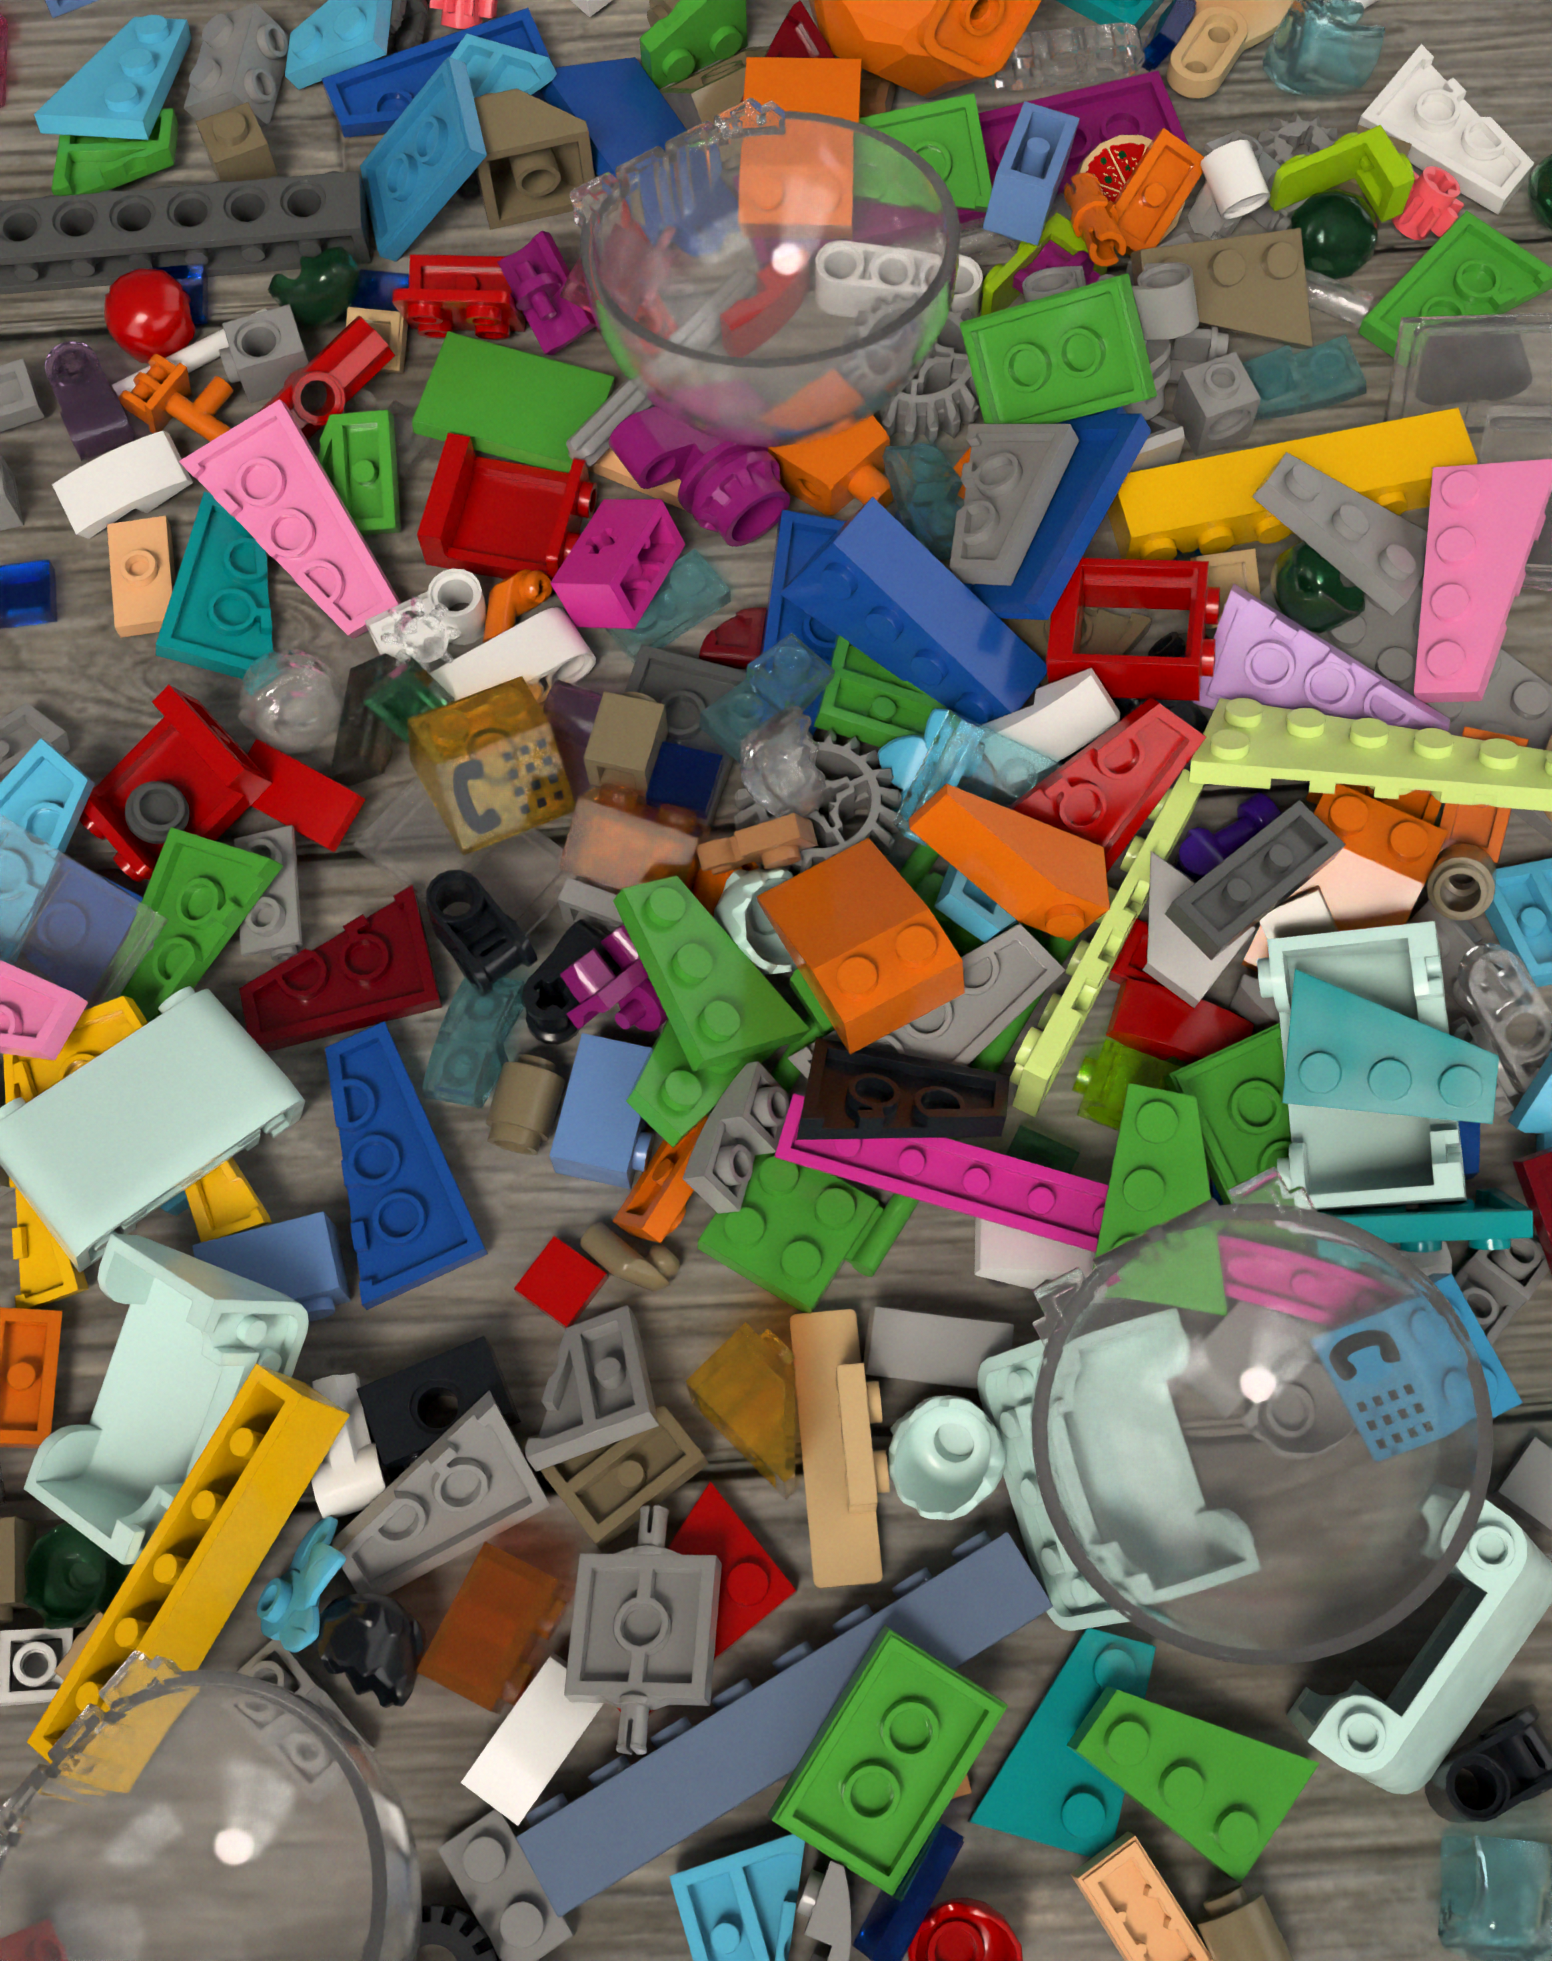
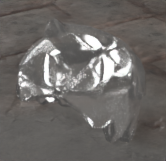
[237,649,344,754]
[739,706,826,818]

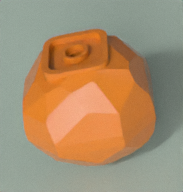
[809,0,1041,99]

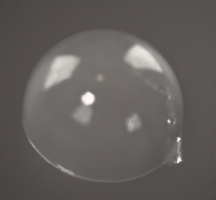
[570,98,960,447]
[1030,1166,1493,1665]
[0,1650,423,1961]

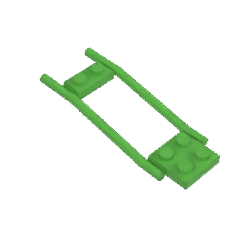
[697,839,1083,1314]

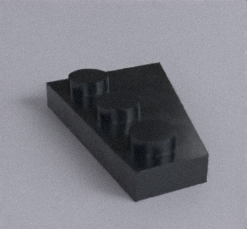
[796,1037,1010,1140]

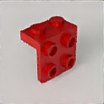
[392,254,525,340]

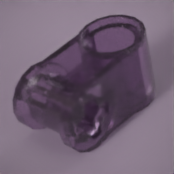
[44,341,136,461]

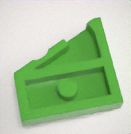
[51,108,179,196]

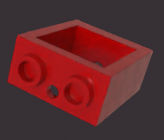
[1046,558,1220,701]

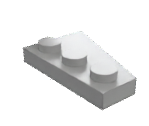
[949,424,1079,586]
[331,1390,550,1595]

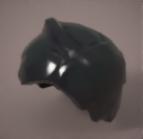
[312,1593,427,1708]

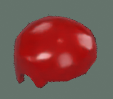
[104,268,196,364]
[907,1897,1023,1961]

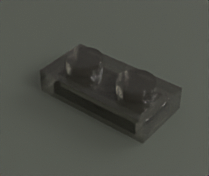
[329,653,405,787]

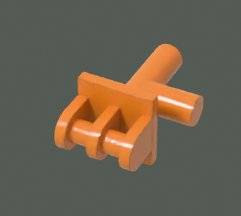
[118,354,233,442]

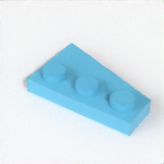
[34,15,192,140]
[0,738,95,966]

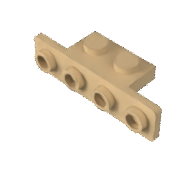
[790,1309,890,1589]

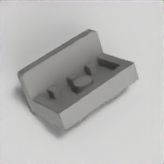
[184,2,290,127]

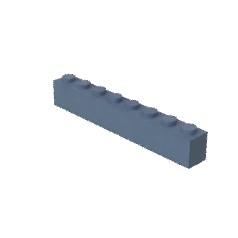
[516,1530,1053,1918]

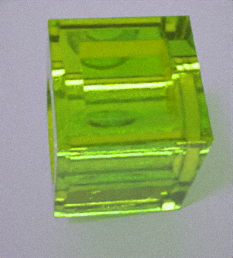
[1072,1039,1180,1131]

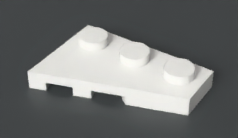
[1357,44,1534,215]

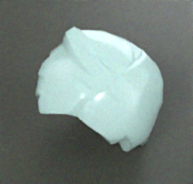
[713,868,797,974]
[888,1395,1006,1520]

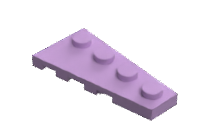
[1192,583,1450,732]

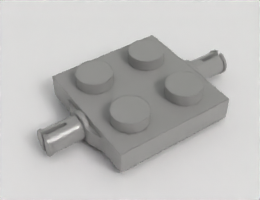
[564,1505,722,1755]

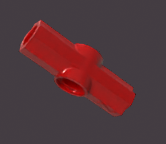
[257,316,396,440]

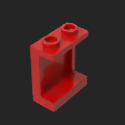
[417,433,597,588]
[79,684,272,883]

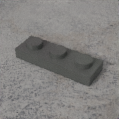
[1165,800,1346,960]

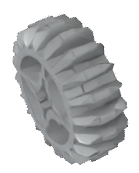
[839,294,981,447]
[734,729,902,876]

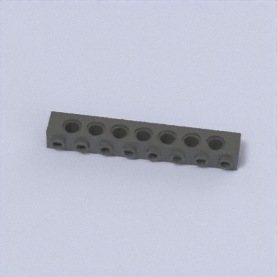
[0,171,371,295]

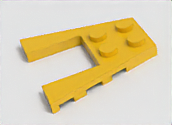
[3,996,272,1309]

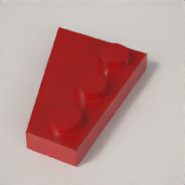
[1007,698,1206,874]
[617,1481,797,1716]

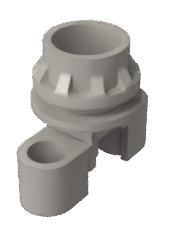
[1022,262,1199,421]

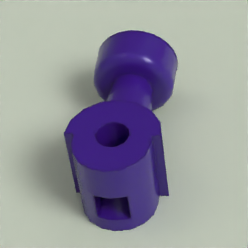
[1173,792,1281,881]

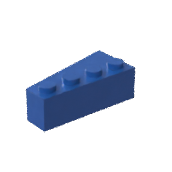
[780,497,1047,733]

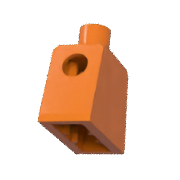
[757,370,898,516]

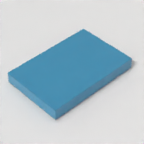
[360,57,487,262]

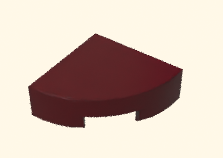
[699,607,766,671]

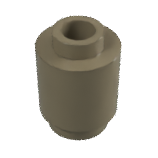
[1427,844,1496,920]
[486,1054,565,1155]
[1196,1885,1294,1961]

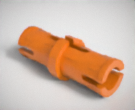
[1063,172,1127,266]

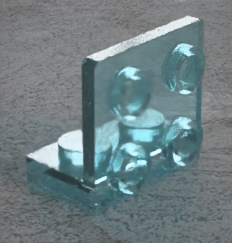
[893,709,1060,846]

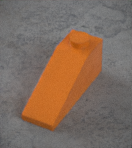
[909,783,1110,941]

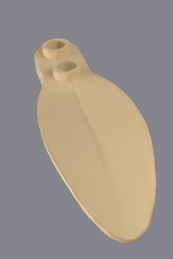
[1166,0,1306,99]

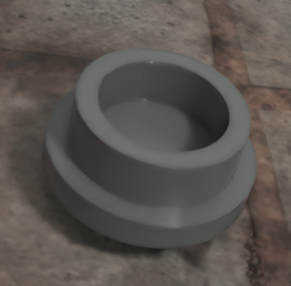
[124,781,190,844]

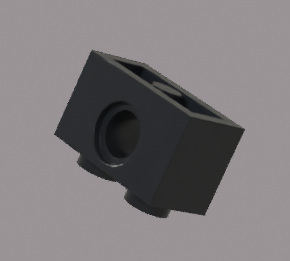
[356,1336,521,1475]

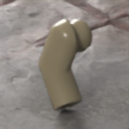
[580,1222,680,1291]

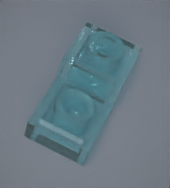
[1242,334,1367,420]
[883,443,962,560]
[699,633,835,765]
[422,977,525,1108]

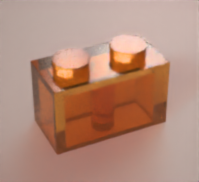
[558,784,711,892]
[416,1542,568,1714]

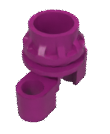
[609,381,790,547]

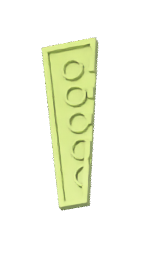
[1189,698,1552,812]
[1009,769,1205,1117]

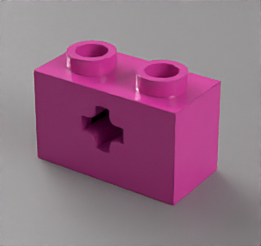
[550,499,686,629]

